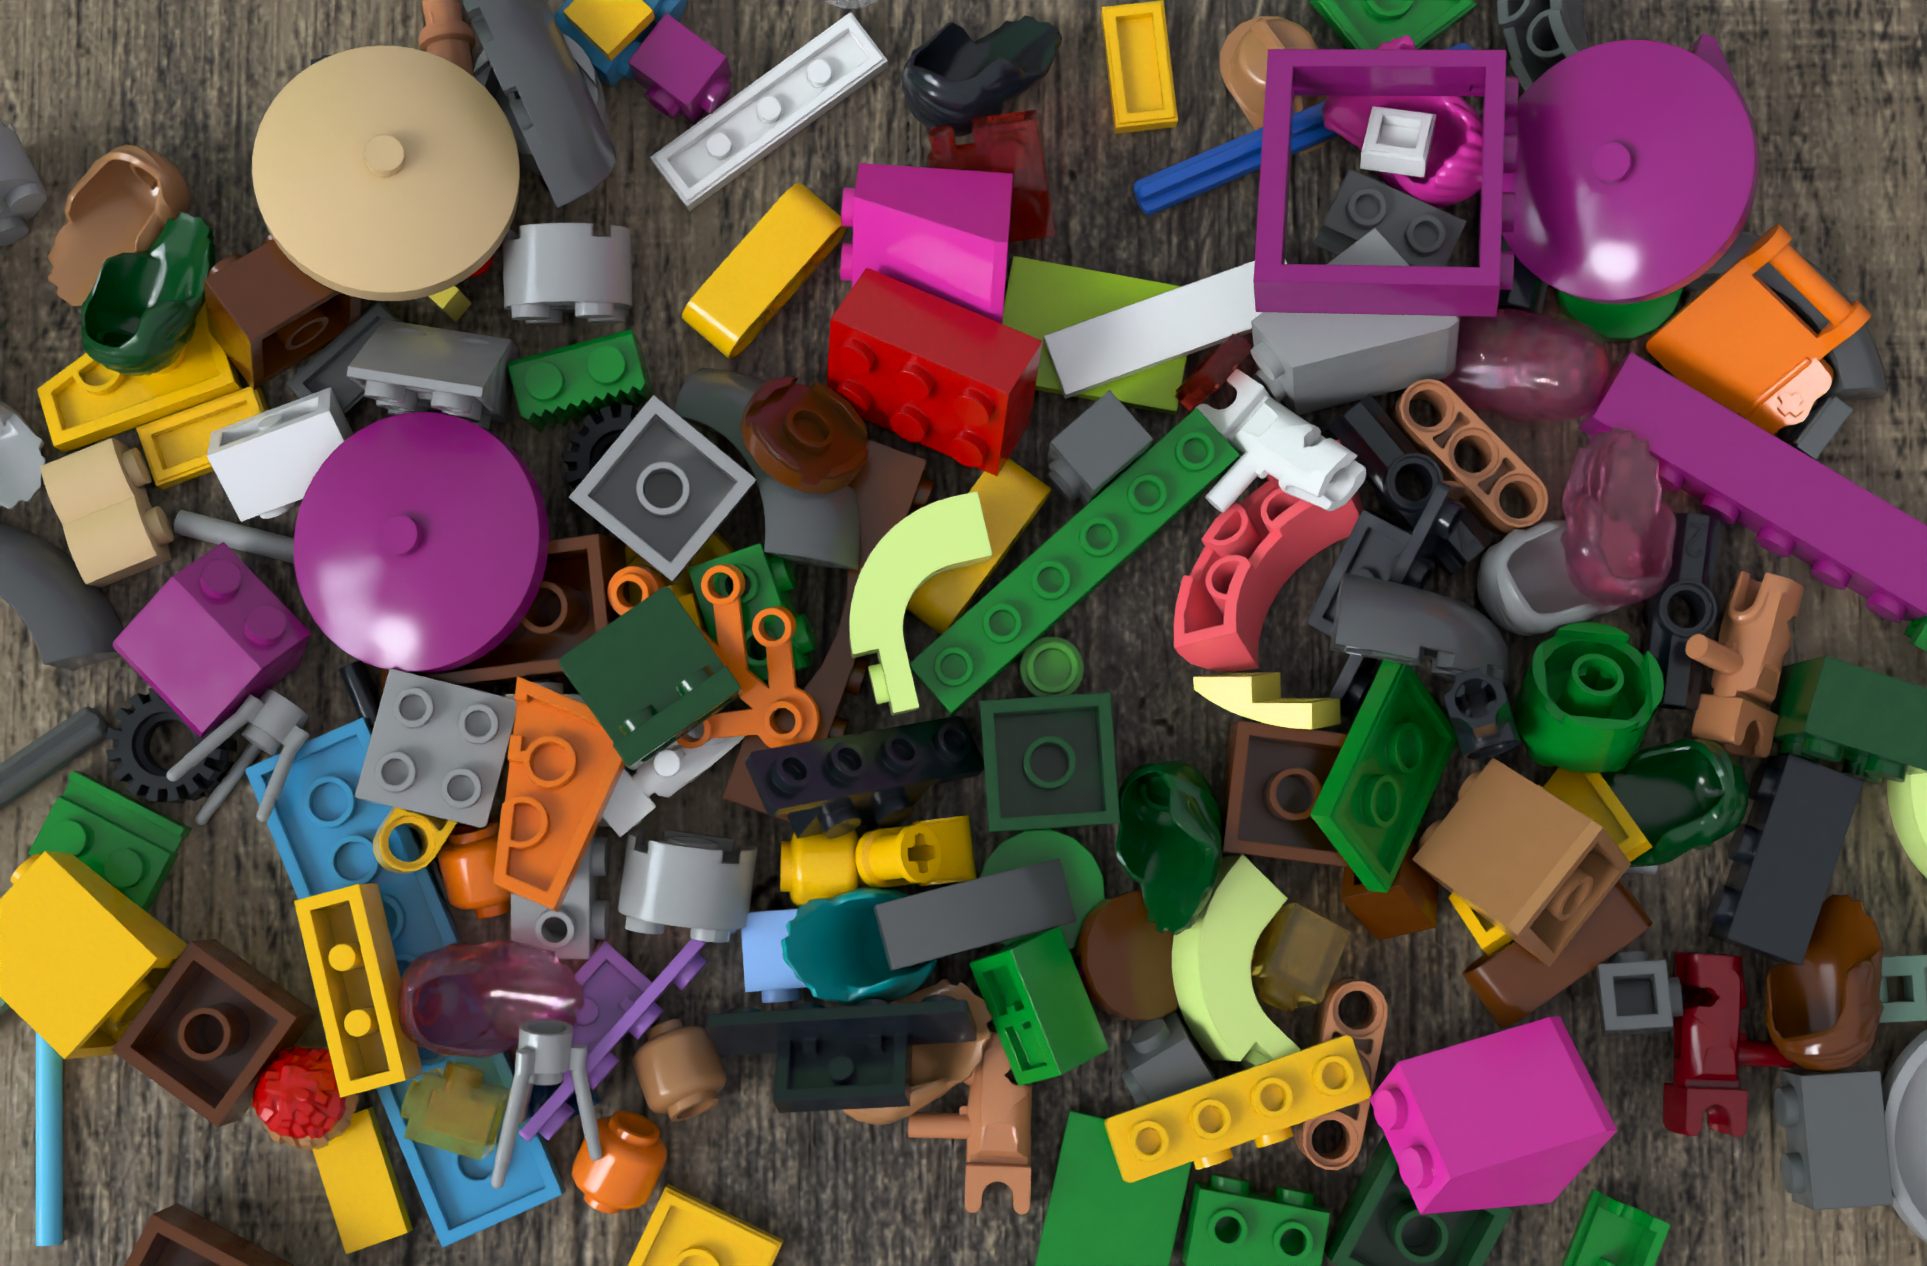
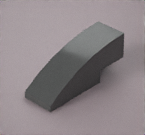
[873,858,1077,972]

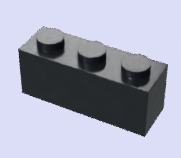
[1707,754,1864,965]

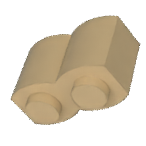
[40,438,174,588]

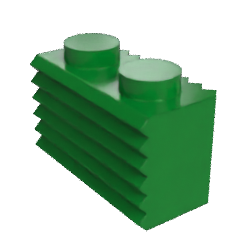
[508,329,654,433]

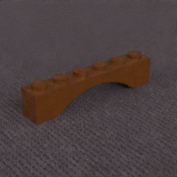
[722,439,935,822]

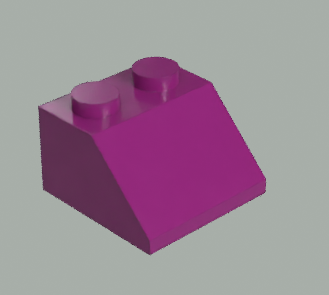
[113,542,311,738]

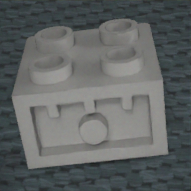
[355,668,517,828]

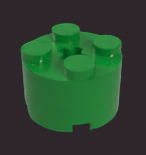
[1514,622,1664,773]

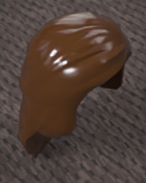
[1764,894,1884,1073]

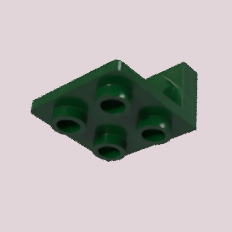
[559,587,744,771]

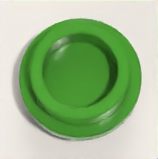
[1020,637,1084,697]

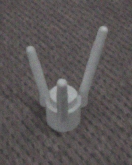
[167,688,310,825]
[491,1019,602,1189]

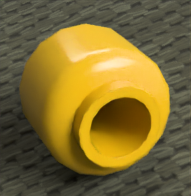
[780,830,871,907]

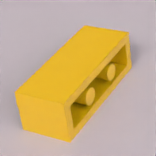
[294,883,423,1098]

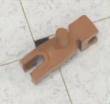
[1685,571,1804,758]
[908,1026,1032,1215]

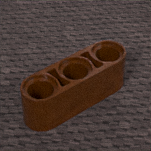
[1462,878,1653,1028]

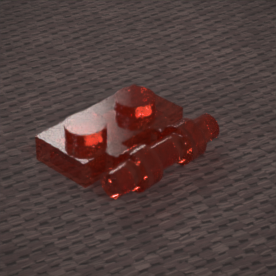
[927,109,1056,242]

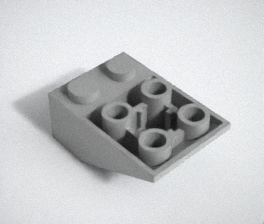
[347,320,519,430]

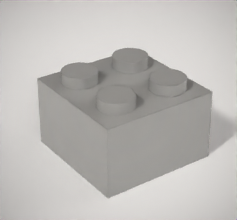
[569,395,757,583]

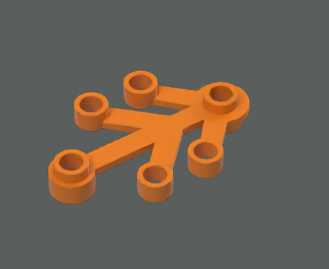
[607,564,820,749]

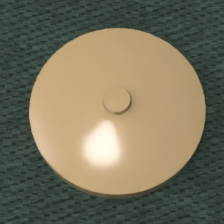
[252,45,520,301]

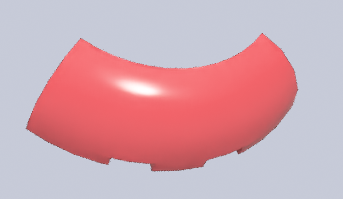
[1173,439,1363,672]

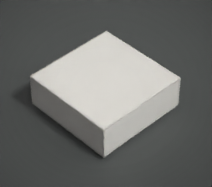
[1360,106,1436,177]

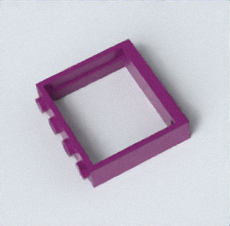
[1253,49,1519,317]

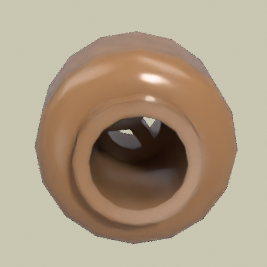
[632,1019,727,1122]

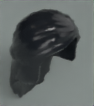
[901,16,1062,137]

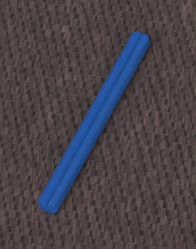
[1133,43,1475,216]

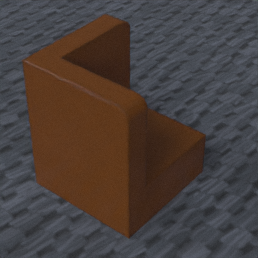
[1341,842,1438,940]

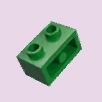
[687,543,816,682]
[1181,1173,1330,1266]

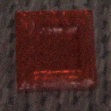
[1175,333,1253,411]

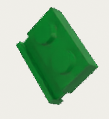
[28,770,192,911]

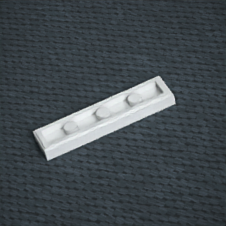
[650,12,888,212]
[1043,260,1287,399]

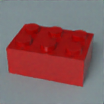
[827,267,1043,476]

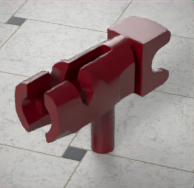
[1663,951,1795,1138]

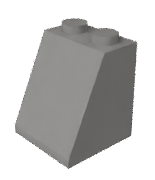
[1250,228,1460,415]

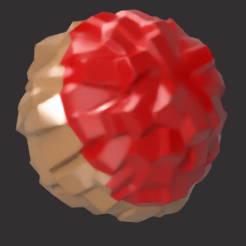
[251,1045,359,1151]

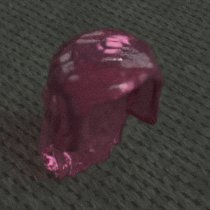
[1437,308,1609,423]
[1560,428,1677,607]
[398,940,585,1058]

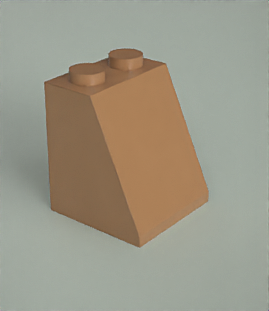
[1412,758,1631,967]

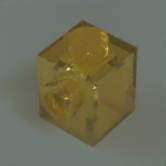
[1251,902,1350,1011]
[401,1061,511,1161]

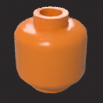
[437,818,511,919]
[571,1111,667,1214]

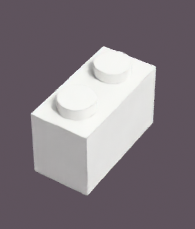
[207,387,353,522]

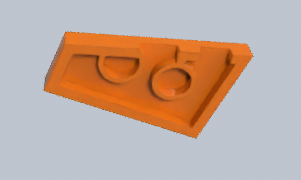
[493,676,626,913]

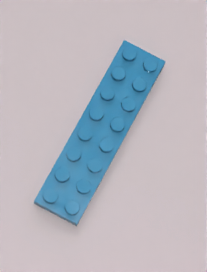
[245,717,566,1248]

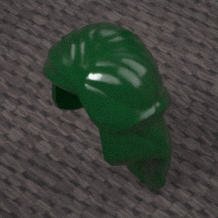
[81,212,216,376]
[1602,739,1749,867]
[1116,761,1224,935]

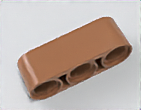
[1390,379,1549,536]
[1294,978,1388,1170]

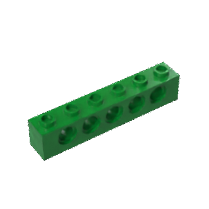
[909,408,1240,717]

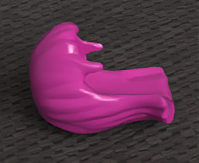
[1322,35,1483,208]

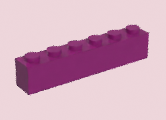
[1578,352,1927,623]

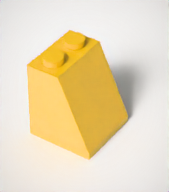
[0,851,188,1059]

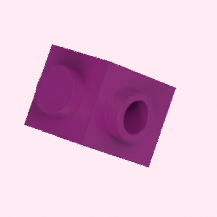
[628,13,732,125]

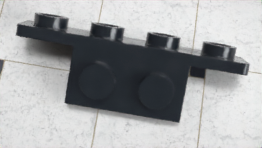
[1306,481,1465,716]
[745,716,984,839]
[705,995,977,1113]

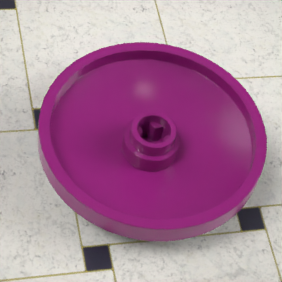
[1502,39,1759,304]
[294,412,549,674]

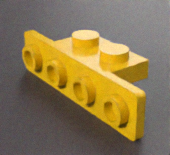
[1104,1035,1371,1183]

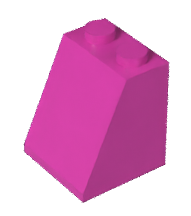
[840,163,1013,324]
[1370,1016,1618,1215]

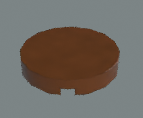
[740,376,869,494]
[1076,891,1179,1021]

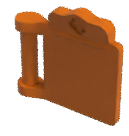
[1646,224,1872,435]

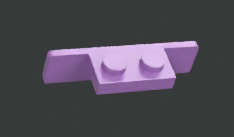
[516,939,708,1142]

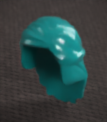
[781,887,937,1005]

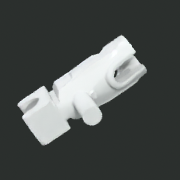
[1196,369,1366,513]
[602,723,745,837]

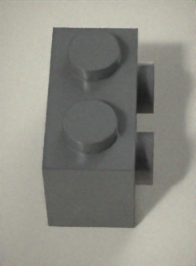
[1774,1065,1893,1210]

